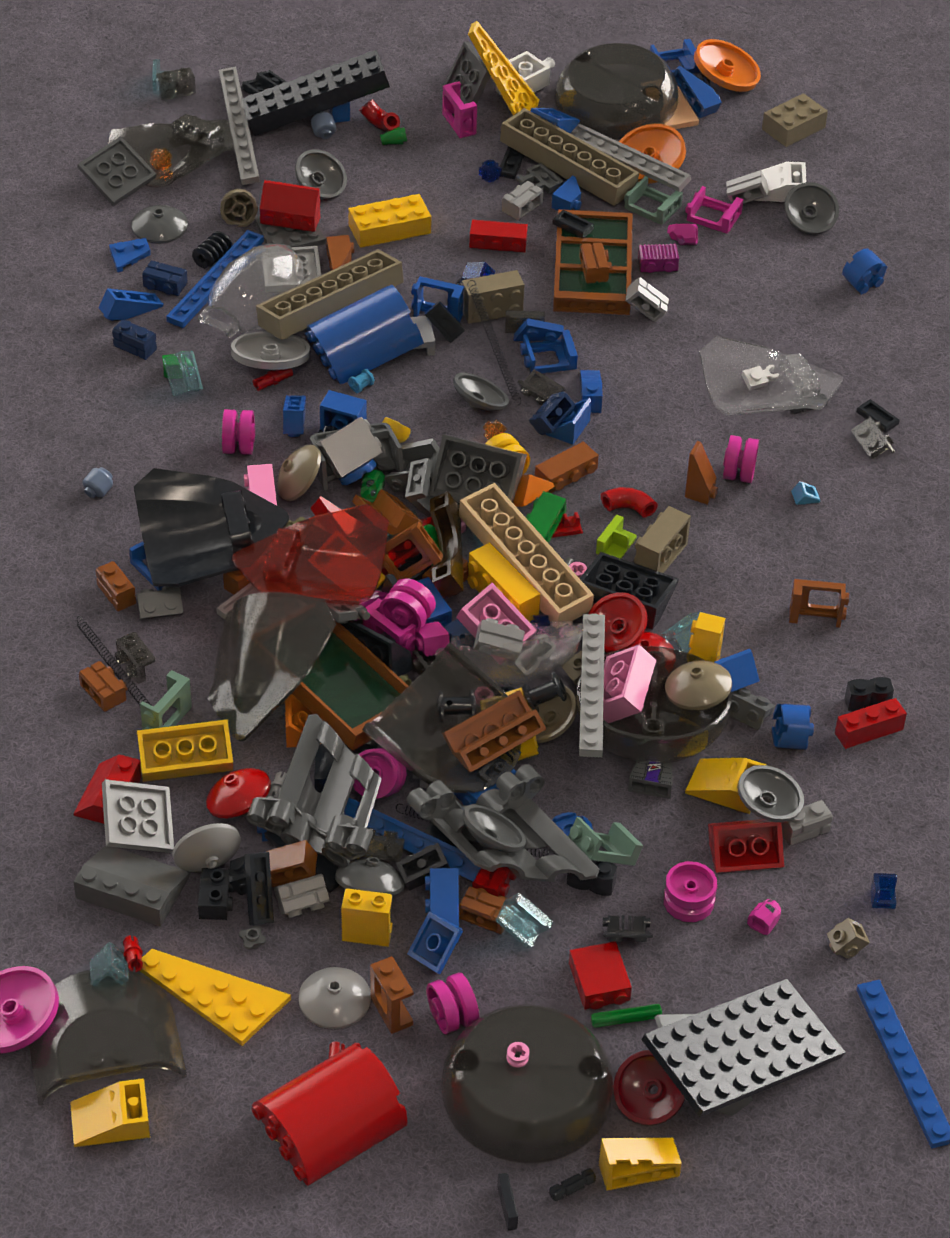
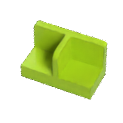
[596,514,637,559]

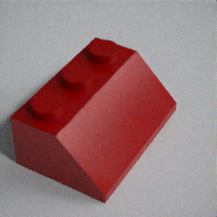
[260,180,320,232]
[73,754,142,824]
[708,819,784,873]

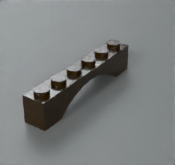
[430,491,464,599]

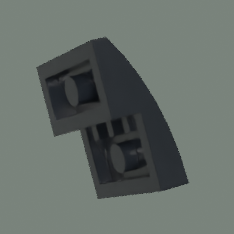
[241,70,286,95]

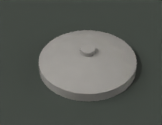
[231,331,310,370]

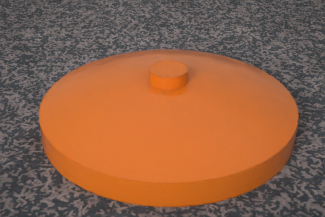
[694,39,761,92]
[619,124,686,184]

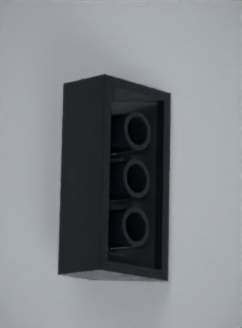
[333,620,412,677]

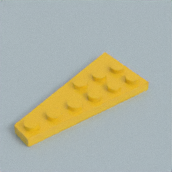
[468,21,539,115]
[140,949,291,1046]

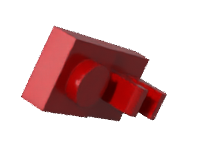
[552,512,583,538]

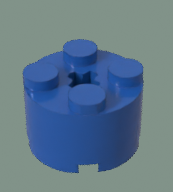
[842,249,888,295]
[772,704,814,750]

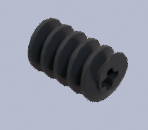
[192,231,233,269]

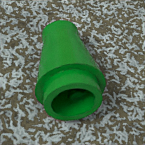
[380,126,408,145]

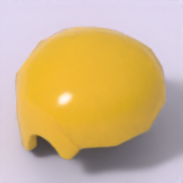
[382,417,411,443]

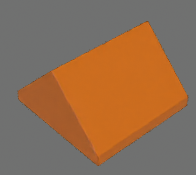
[513,474,555,507]
[285,692,321,748]

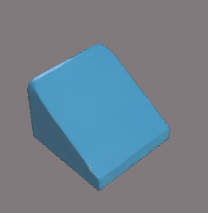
[791,481,820,505]

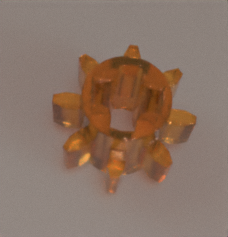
[150,148,172,170]
[483,419,507,440]

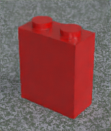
[569,942,632,1010]

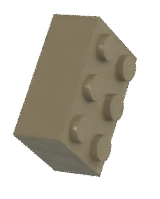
[762,93,828,147]
[462,270,524,324]
[633,506,691,573]

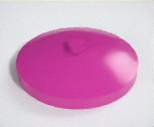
[0,966,59,1053]

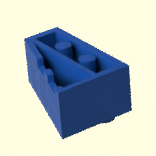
[425,868,459,943]

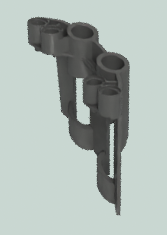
[246,714,382,867]
[407,764,600,882]

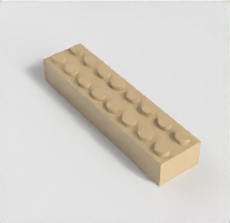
[459,483,594,629]

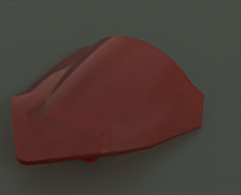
[232,504,389,605]

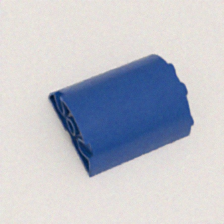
[305,284,424,384]

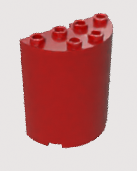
[251,1043,407,1186]

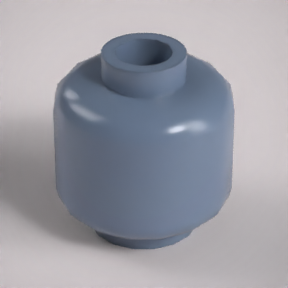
[311,111,336,139]
[82,467,113,498]

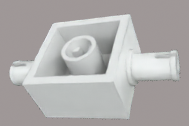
[495,51,555,95]

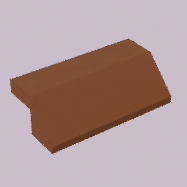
[352,489,422,535]
[442,690,546,773]

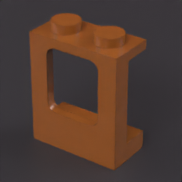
[375,521,443,581]
[789,579,849,628]
[370,956,414,1034]

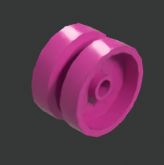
[222,409,256,455]
[723,435,759,483]
[380,578,436,634]
[353,748,407,798]
[664,861,717,922]
[426,972,479,1034]

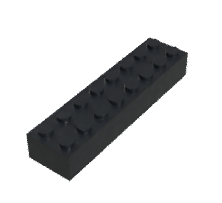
[242,50,390,136]

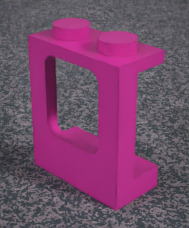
[442,82,477,138]
[685,186,743,234]
[363,598,415,658]

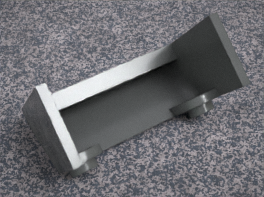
[310,423,404,491]

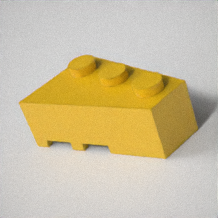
[687,612,726,663]
[599,1138,682,1191]

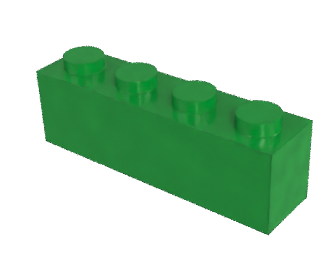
[525,491,566,544]

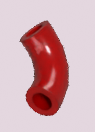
[359,99,400,131]
[601,487,658,518]

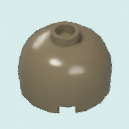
[220,189,258,227]

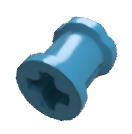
[348,369,375,393]

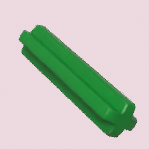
[591,1004,662,1028]

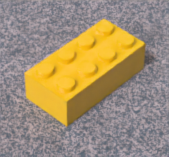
[348,194,431,248]
[467,543,540,626]
[137,720,233,782]

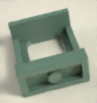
[624,176,683,225]
[140,670,192,730]
[568,817,643,866]

